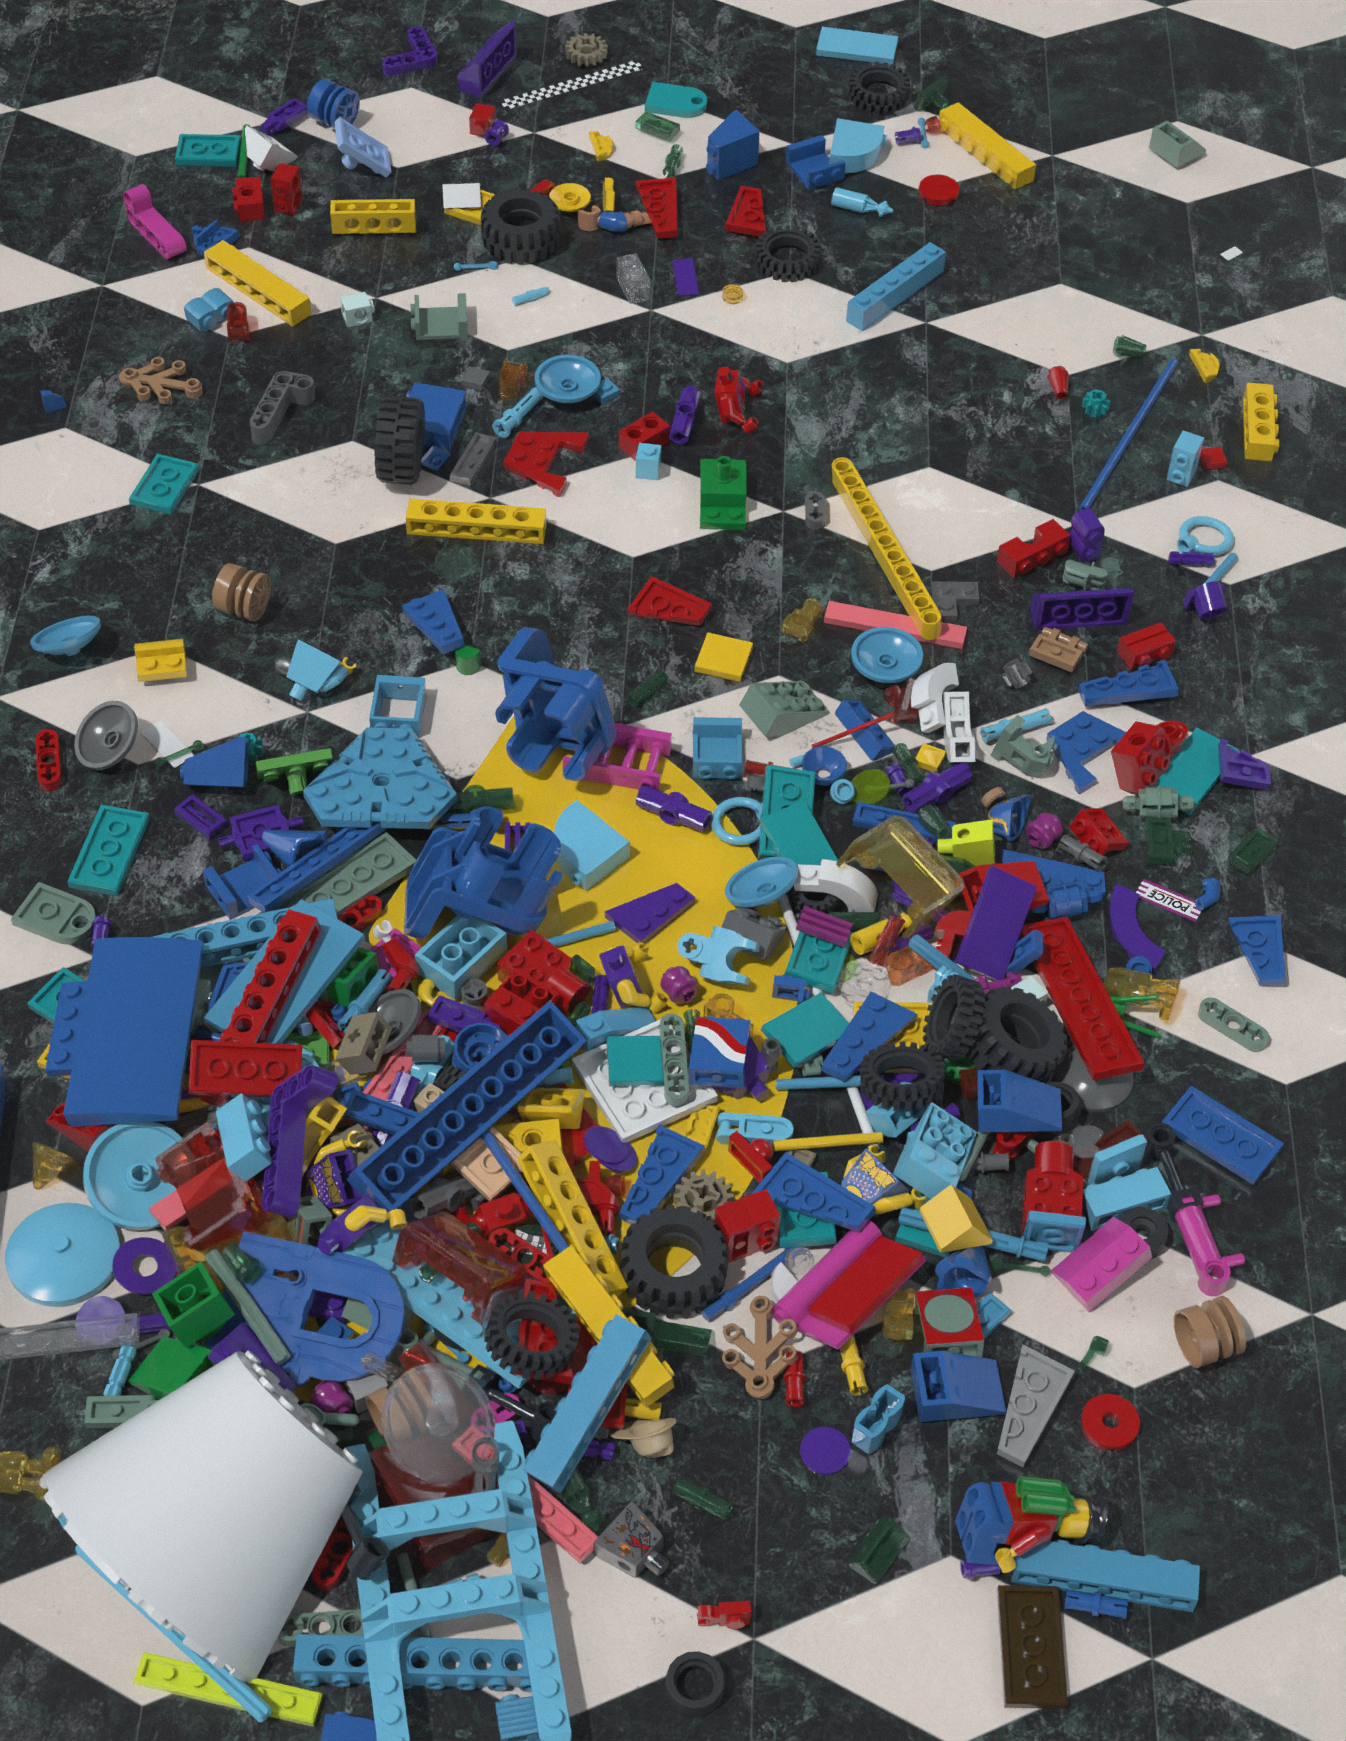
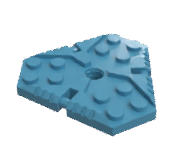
[303,727,457,829]

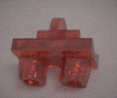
[883,677,919,724]

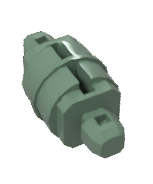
[1123,786,1194,821]

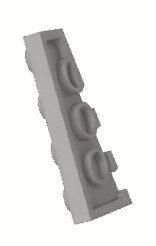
[997,1345,1075,1467]

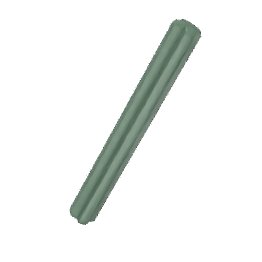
[205,1249,290,1365]

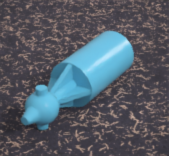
[831,187,893,217]

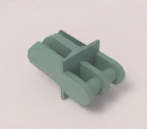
[1062,560,1108,591]

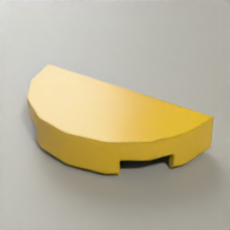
[589,131,613,162]
[1189,349,1220,383]
[686,1105,720,1155]

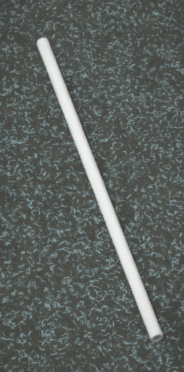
[778,894,880,1150]

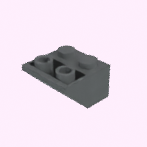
[722,908,788,960]

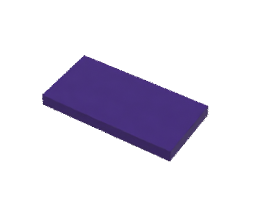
[954,866,1037,981]

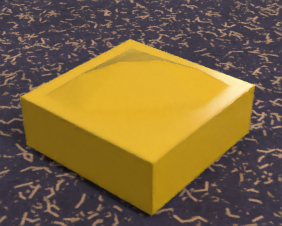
[914,743,946,772]

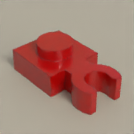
[697,1601,751,1629]

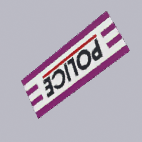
[1136,879,1202,922]

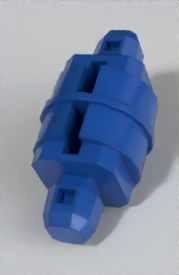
[1031,881,1103,919]

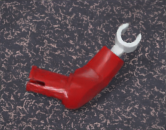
[373,920,419,992]

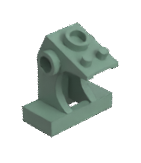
[990,715,1057,777]

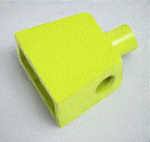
[938,820,995,868]

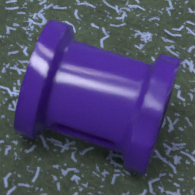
[484,120,509,146]

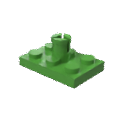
[256,748,332,795]

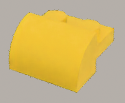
[135,639,187,682]

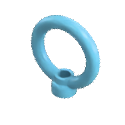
[1177,516,1234,555]
[711,797,762,845]

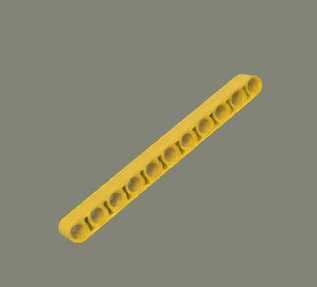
[832,457,941,640]

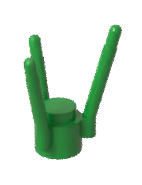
[1110,995,1161,1038]

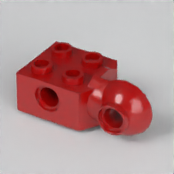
[1111,721,1188,793]

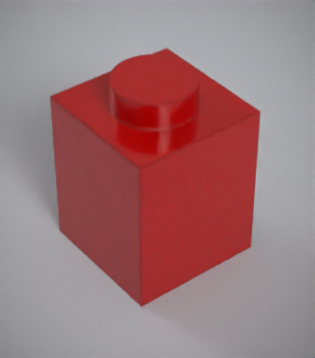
[469,103,496,137]

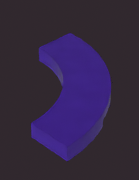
[1109,884,1166,974]

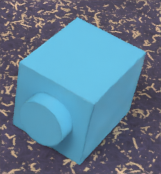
[636,443,661,480]

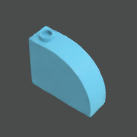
[829,118,887,173]
[554,800,630,891]

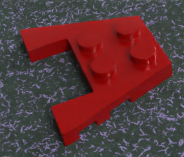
[504,432,589,497]

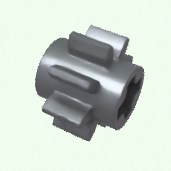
[1001,659,1032,688]

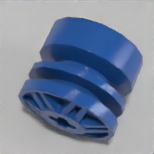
[307,78,360,129]
[451,1023,507,1072]

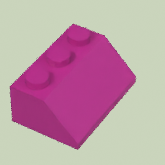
[1051,1217,1152,1312]

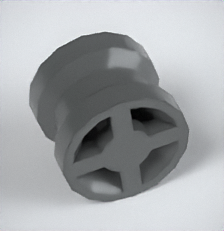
[461,979,488,1010]

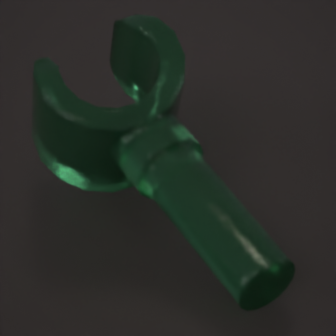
[1077,1336,1109,1371]

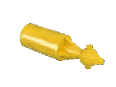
[850,912,919,955]

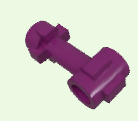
[974,972,1022,993]

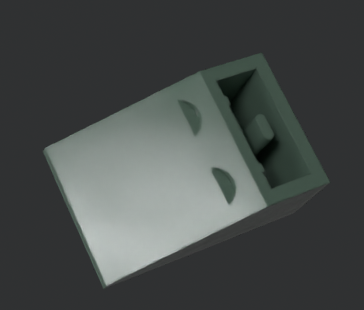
[739,681,829,737]

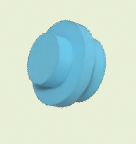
[830,779,855,804]

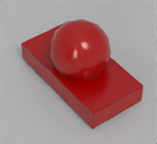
[728,1131,774,1183]

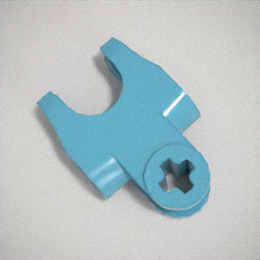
[677,926,760,986]

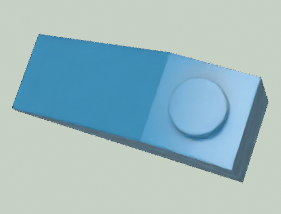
[576,1007,656,1053]

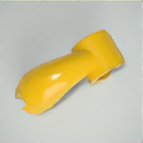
[418,979,444,1008]

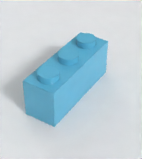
[216,1093,272,1182]
[1082,1167,1171,1231]

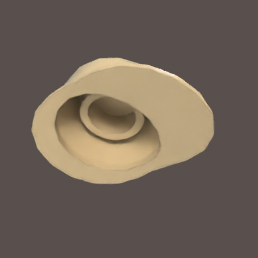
[609,1418,677,1458]

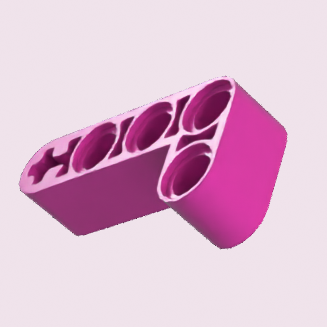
[123,184,187,259]

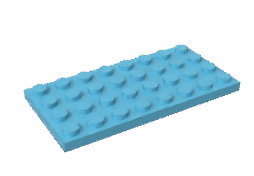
[342,1195,576,1388]

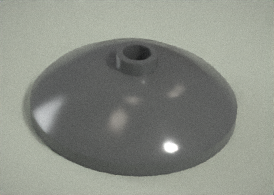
[74,701,138,770]
[368,989,421,1055]
[1053,1045,1133,1112]

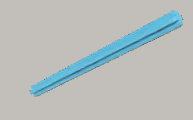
[75,1545,272,1722]

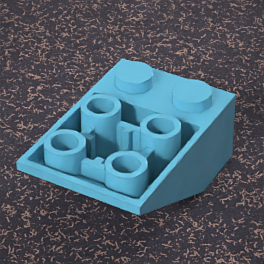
[893,1102,977,1199]

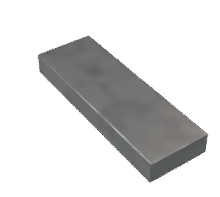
[450,432,497,487]

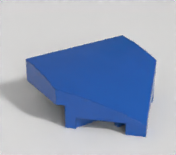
[192,220,240,256]

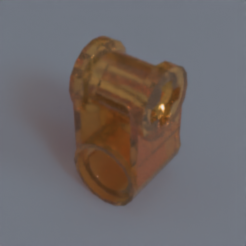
[499,359,528,399]
[884,945,933,986]

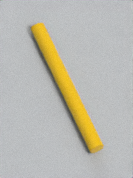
[773,1132,883,1151]

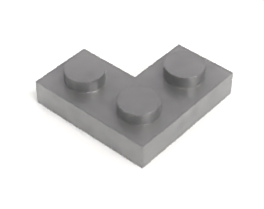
[930,581,979,622]

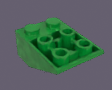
[128,1336,216,1400]

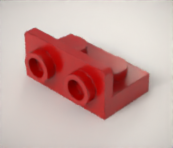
[1070,808,1129,856]

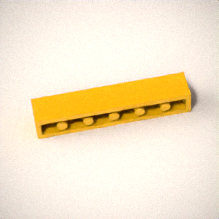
[938,103,1036,190]
[204,240,311,327]
[543,1245,675,1408]

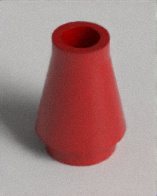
[1047,366,1069,400]

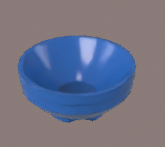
[802,746,847,786]

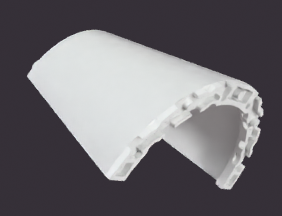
[39,1350,363,1684]

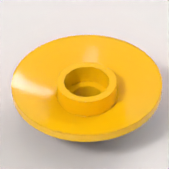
[549,183,591,211]

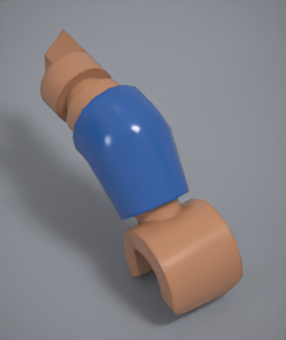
[578,205,651,232]

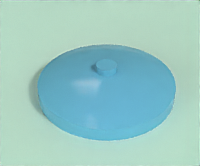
[83,1122,197,1230]
[5,1203,120,1307]

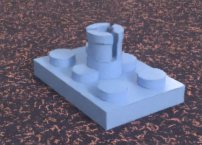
[334,117,391,177]

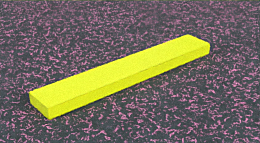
[133,1652,323,1727]

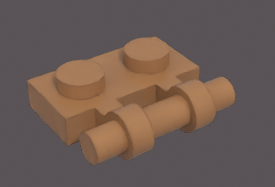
[1029,627,1088,672]

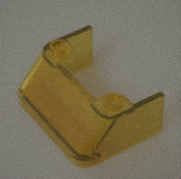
[836,815,964,939]

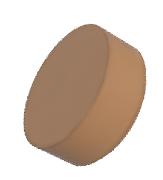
[981,787,1007,810]

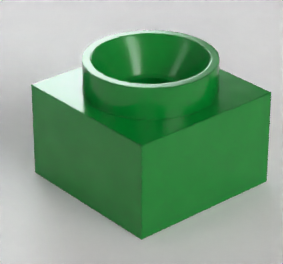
[152,1261,235,1348]

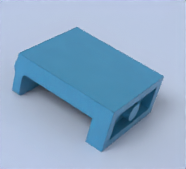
[693,717,743,779]

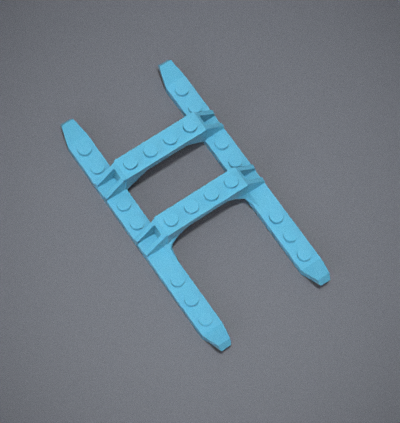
[347,1421,571,1741]

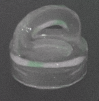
[783,1247,814,1276]

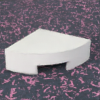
[771,1262,798,1302]

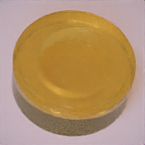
[722,284,744,304]

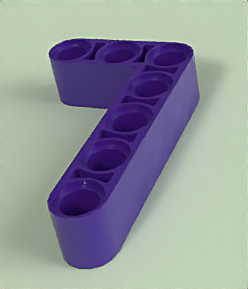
[262,1064,338,1218]

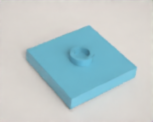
[1087,1135,1147,1185]

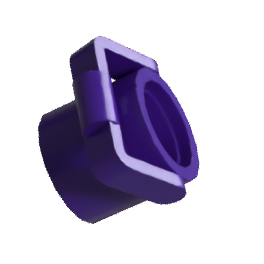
[1182,581,1228,619]

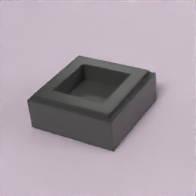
[461,366,490,391]

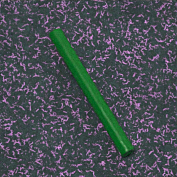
[238,124,250,178]

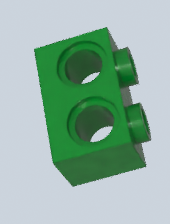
[327,947,379,1007]

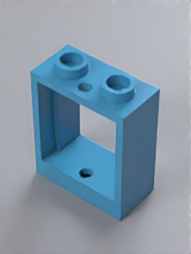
[369,675,426,738]

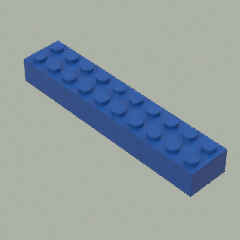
[347,1000,587,1212]

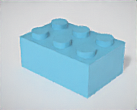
[415,915,507,1000]

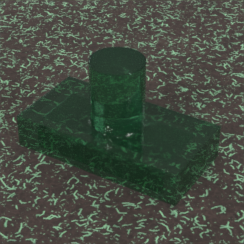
[913,76,949,112]

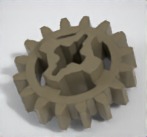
[565,33,607,67]
[673,1170,734,1220]

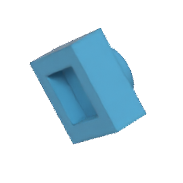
[592,378,620,405]

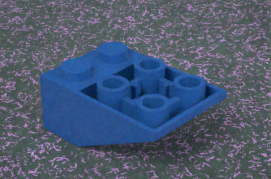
[978,1070,1062,1132]
[910,1351,1006,1422]

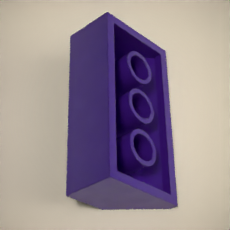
[457,21,516,98]
[1030,588,1134,630]

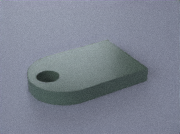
[11,882,96,944]

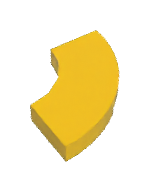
[603,178,615,212]

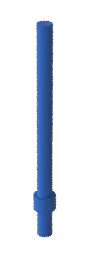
[701,1225,835,1321]

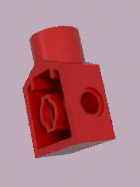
[497,929,590,1015]
[1022,1141,1083,1236]

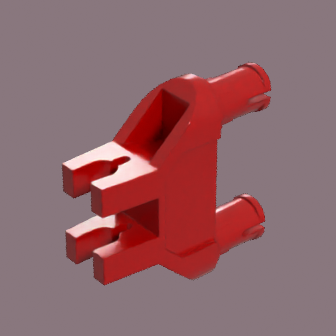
[541,1160,620,1236]

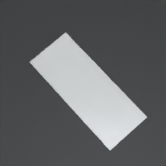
[140,720,194,768]

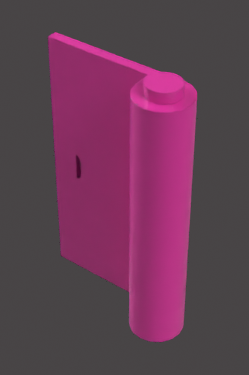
[773,1220,926,1350]

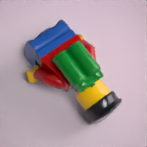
[955,1476,1109,1573]

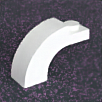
[911,663,959,733]
[943,692,975,762]
[794,859,878,914]

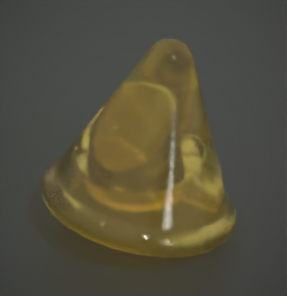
[32,1142,75,1190]

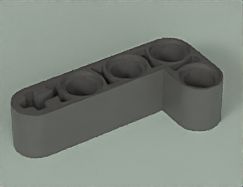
[250,371,316,445]

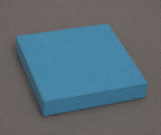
[1023,1211,1086,1253]

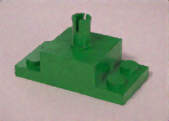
[700,456,746,530]

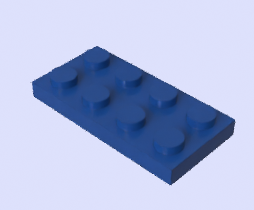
[1162,1086,1284,1185]

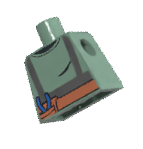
[285,1196,332,1247]

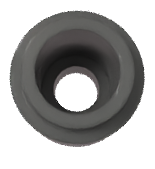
[406,1035,445,1062]

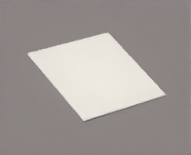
[443,183,481,208]

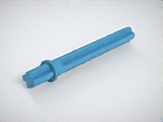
[899,1208,1048,1262]

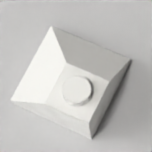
[245,126,297,172]

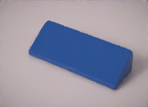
[835,700,898,761]

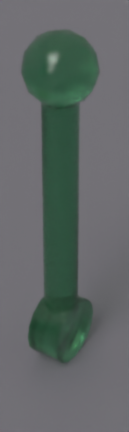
[155,740,203,766]
[992,1258,1051,1277]

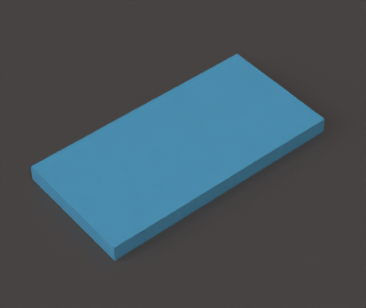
[204,899,365,1044]

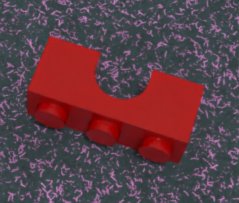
[997,519,1071,578]

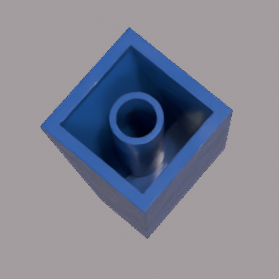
[706,110,760,181]

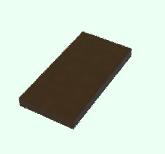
[997,1585,1068,1709]

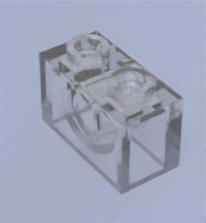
[616,253,650,304]

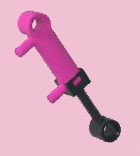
[1145,1123,1245,1297]

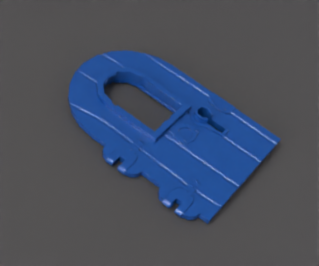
[205,1231,405,1386]

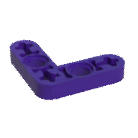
[382,26,438,76]

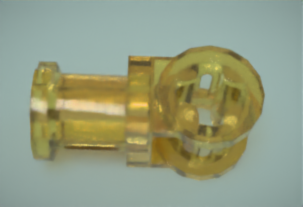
[781,598,823,643]

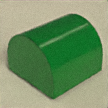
[455,644,481,675]

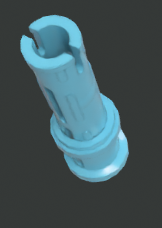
[493,387,543,438]

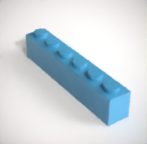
[846,242,946,331]
[523,1314,652,1493]
[1011,1540,1200,1612]

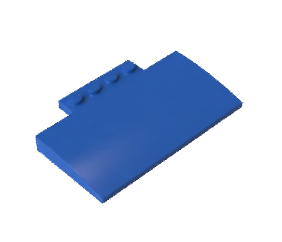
[45,937,204,1127]

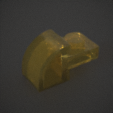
[882,1287,914,1340]

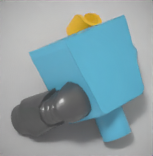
[275,640,356,702]

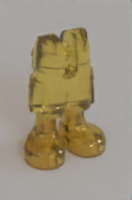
[1103,967,1181,1023]
[0,1446,60,1501]

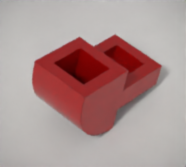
[935,910,972,960]

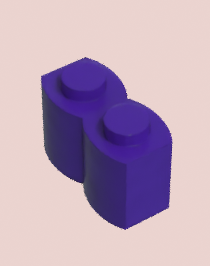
[1069,508,1105,563]

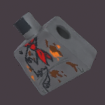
[594,1501,669,1578]

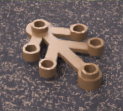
[119,357,203,404]
[722,1296,798,1399]

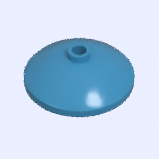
[535,355,601,403]
[30,616,101,656]
[851,627,923,683]
[725,857,799,908]

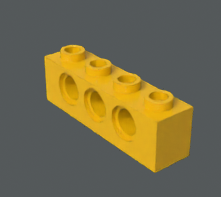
[330,199,416,234]
[1243,383,1279,461]

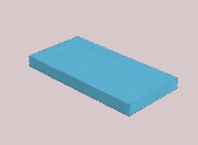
[816,27,898,65]

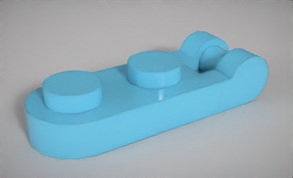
[716,1112,793,1145]

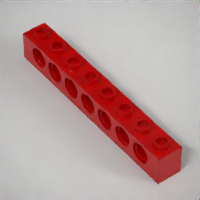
[199,909,322,1108]

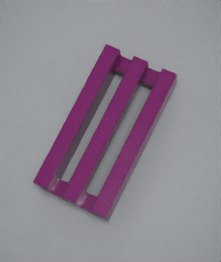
[796,906,853,947]

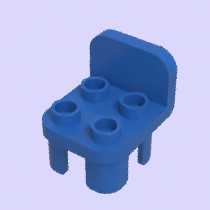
[495,627,617,781]
[404,806,562,940]

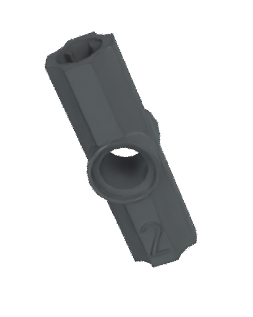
[409,1175,479,1219]

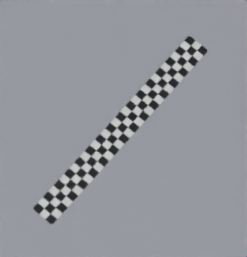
[500,60,643,110]

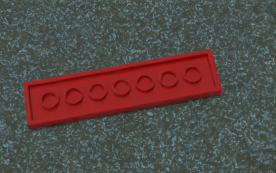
[1019,917,1144,1080]

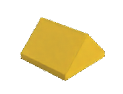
[518,1088,584,1129]
[919,1184,993,1253]

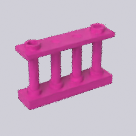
[563,723,672,791]

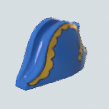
[987,794,1031,841]

